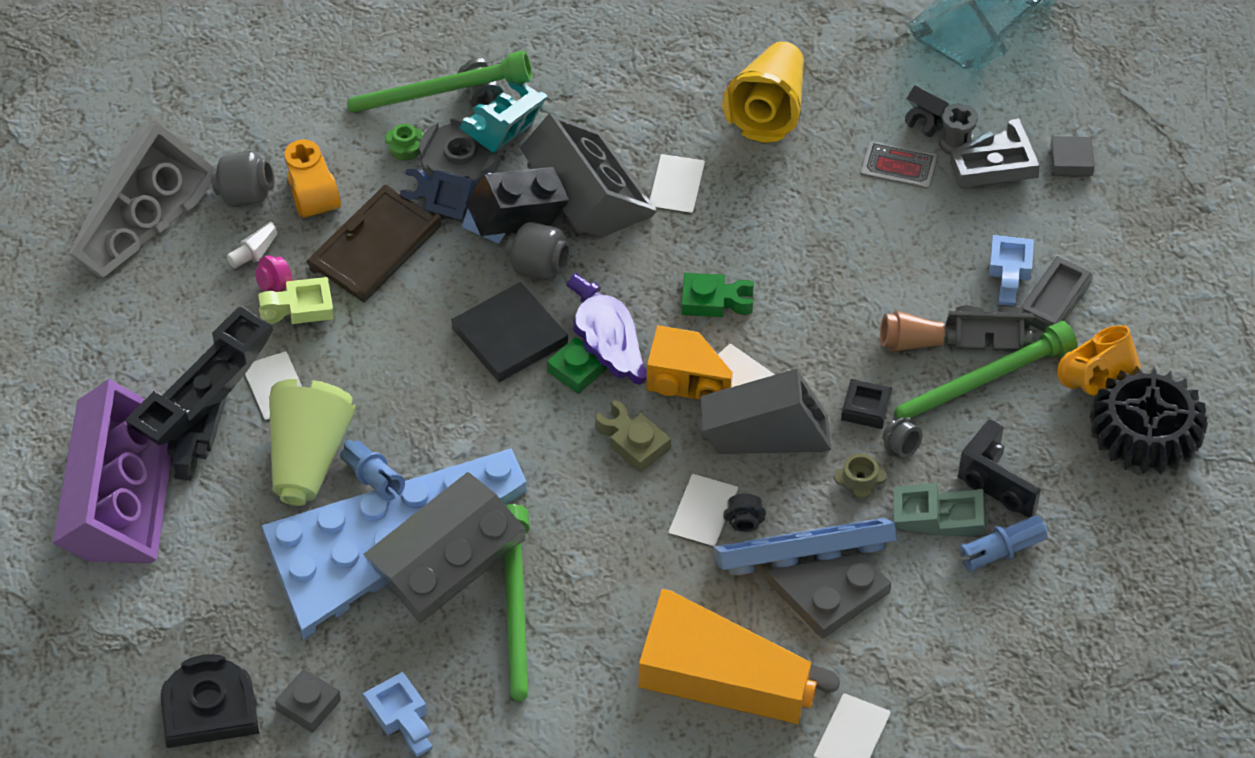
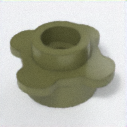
[834,453,887,499]

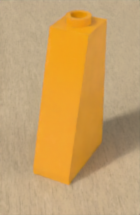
[638,589,817,724]

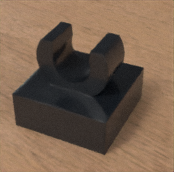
[905,85,954,137]

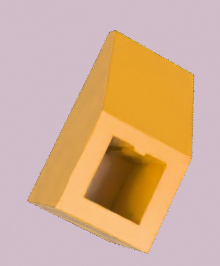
[646,325,733,400]

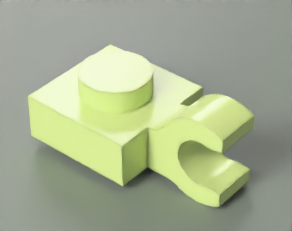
[258,277,333,324]

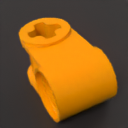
[284,139,341,219]
[1057,325,1141,396]

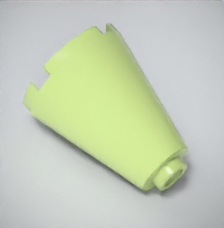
[269,379,355,506]

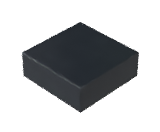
[841,379,893,429]

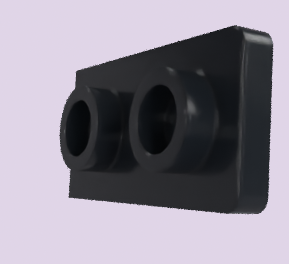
[957,418,1041,518]

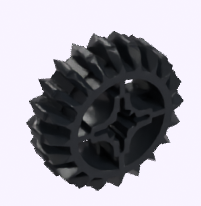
[1089,366,1208,475]

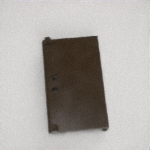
[306,185,442,303]

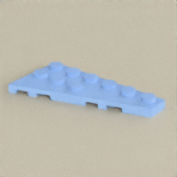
[262,449,527,640]

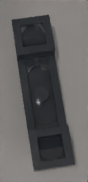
[125,306,273,445]

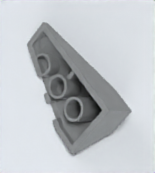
[68,122,216,278]

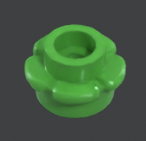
[385,123,424,160]

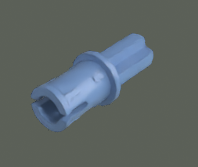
[340,440,405,500]
[959,516,1048,572]

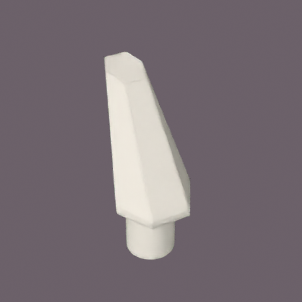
[227,222,278,269]

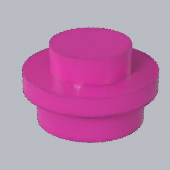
[255,255,292,292]

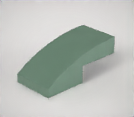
[893,483,986,536]

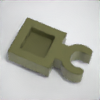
[595,400,671,472]

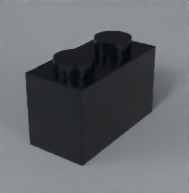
[466,167,569,236]

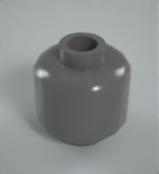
[211,150,275,207]
[506,222,571,280]

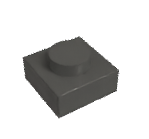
[275,668,341,733]

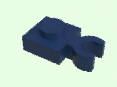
[400,168,476,220]

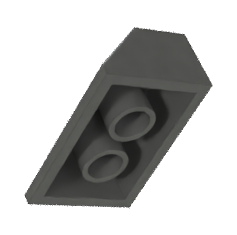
[520,113,657,238]
[363,472,525,624]

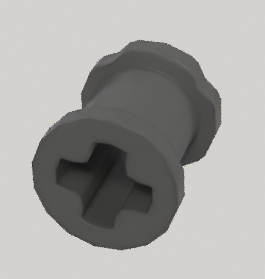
[458,58,504,108]
[939,103,978,155]

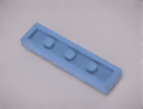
[713,518,897,575]

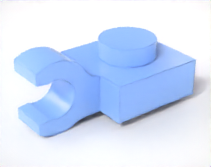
[989,235,1034,306]
[363,672,433,757]

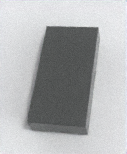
[1020,256,1093,332]

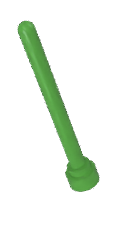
[347,50,533,113]
[894,321,1078,420]
[504,504,530,702]

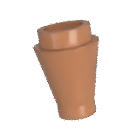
[880,310,945,352]

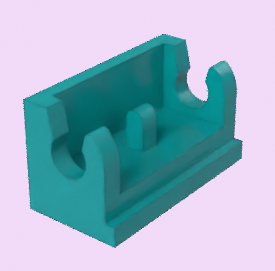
[459,82,547,153]

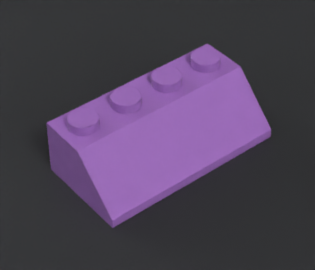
[53,379,172,563]

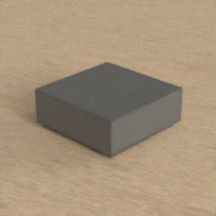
[1050,136,1095,176]

